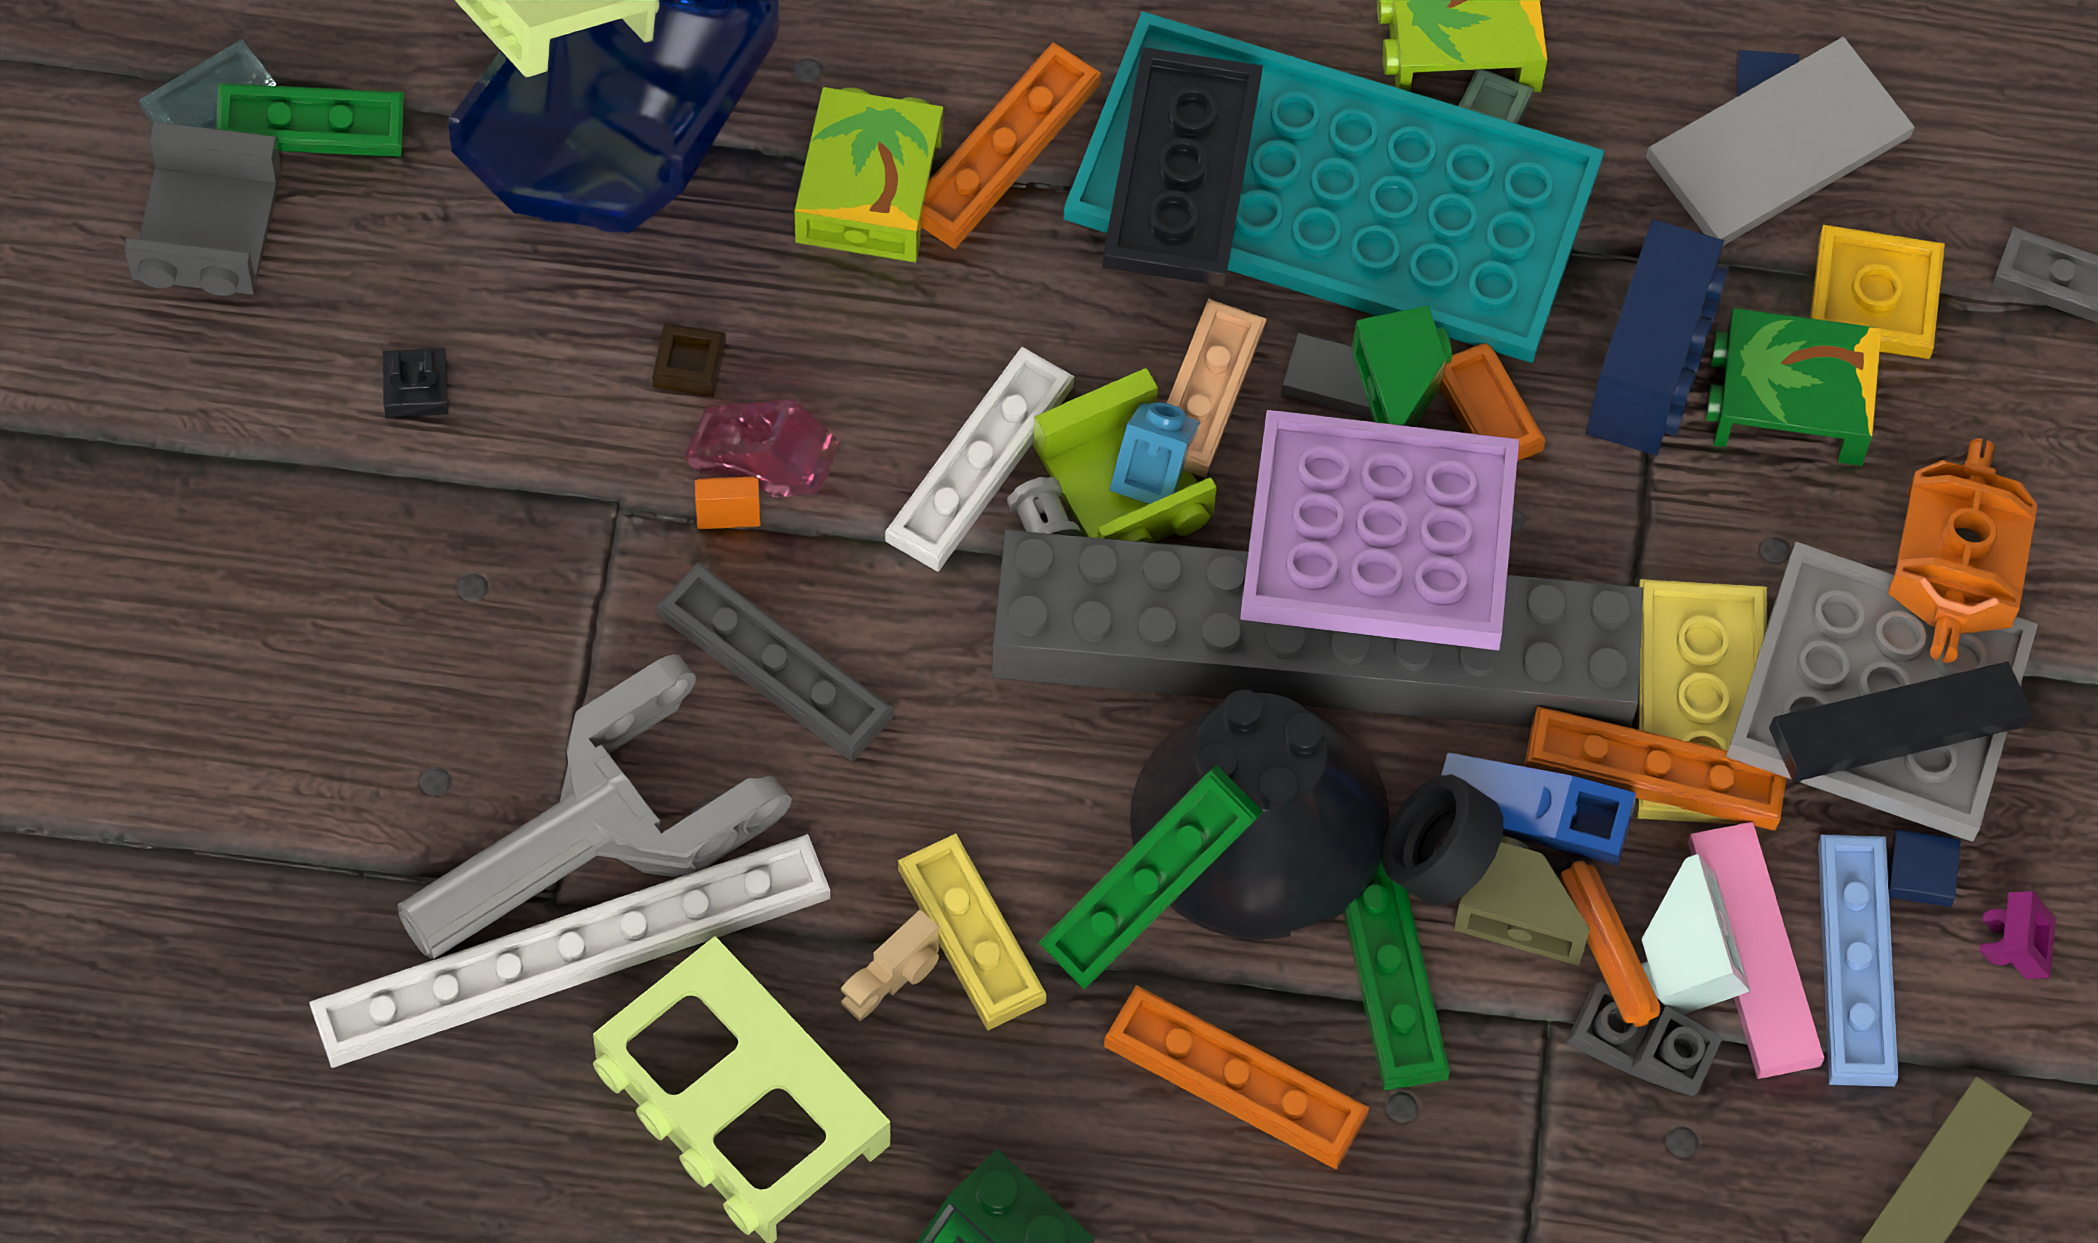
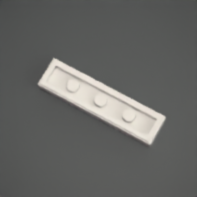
[885,347,1074,572]

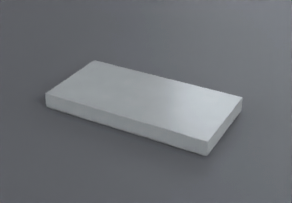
[1646,36,1915,246]

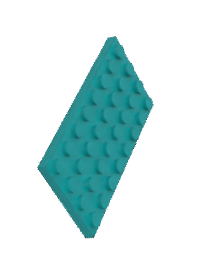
[1063,11,1605,363]

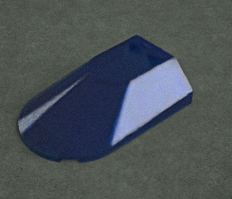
[448,0,780,233]

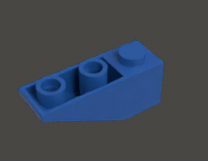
[1441,752,1636,866]

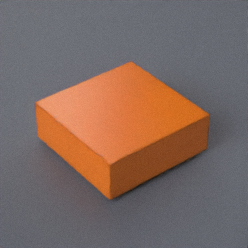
[695,476,761,529]

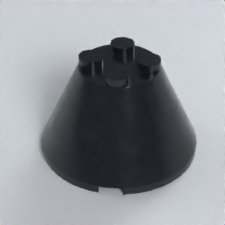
[1130,689,1389,940]

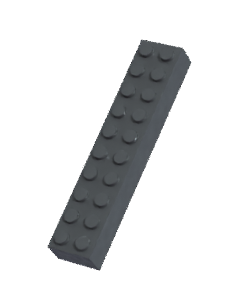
[992,530,1643,728]

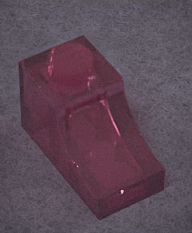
[683,399,841,498]

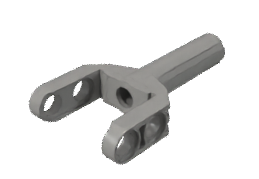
[398,654,792,960]

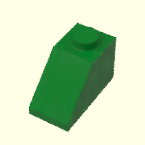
[1351,305,1452,427]

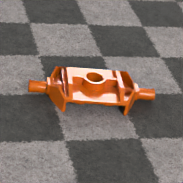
[1887,438,2038,663]

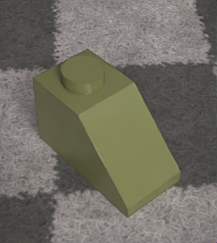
[1453,837,1590,966]

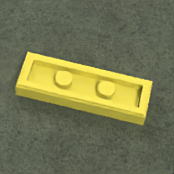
[898,834,1047,1031]

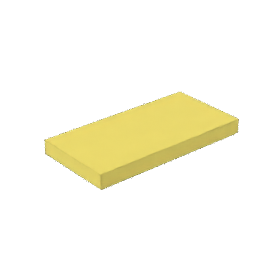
[1636,579,1767,825]

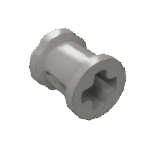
[1007,477,1082,537]

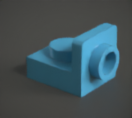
[1109,402,1200,504]

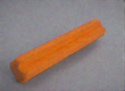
[1560,860,1660,1027]

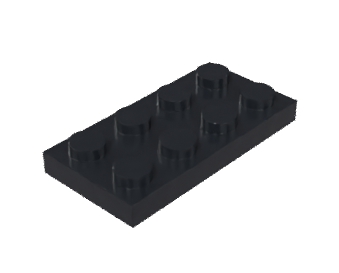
[1102,47,1263,287]

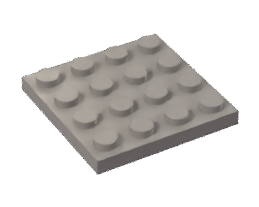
[1726,541,2038,842]

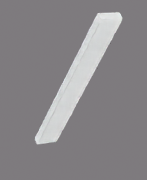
[309,834,830,1068]

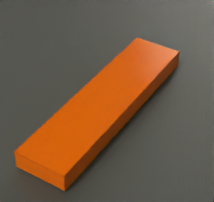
[921,42,1102,250]
[1524,706,1786,831]
[1104,985,1369,1170]

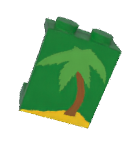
[1705,308,1881,466]

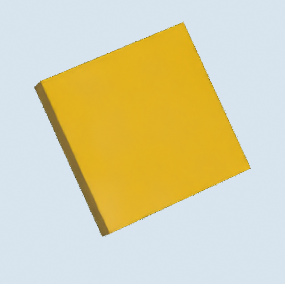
[1810,225,1945,359]

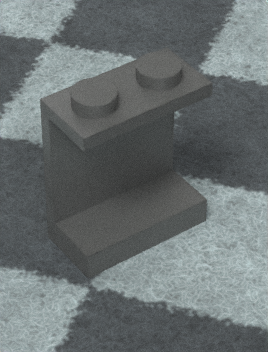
[124,122,282,296]

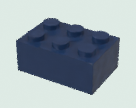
[1586,219,1729,456]

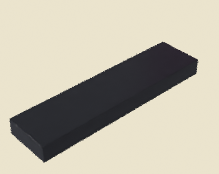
[1769,661,2034,783]

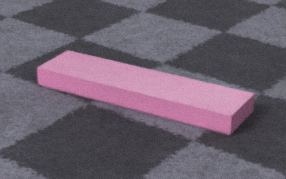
[1688,822,1824,1079]

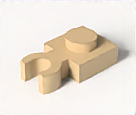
[841,910,939,1021]

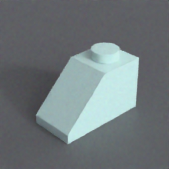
[1641,854,1750,1015]

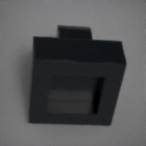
[383,348,448,418]

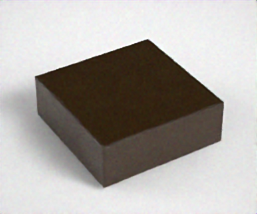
[652,323,726,397]

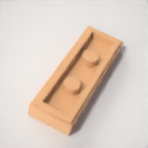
[1167,298,1267,478]

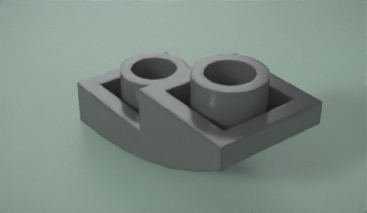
[1566,981,1723,1096]

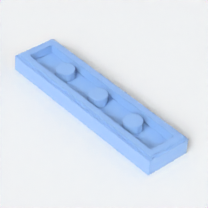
[1818,835,1898,1087]

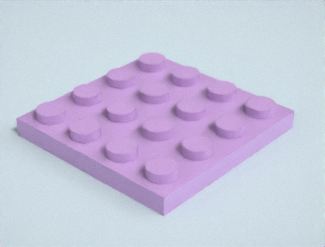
[1240,410,1519,650]

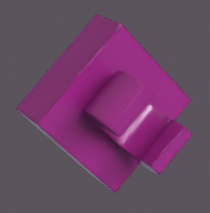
[1979,891,2056,979]

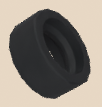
[1381,774,1504,906]

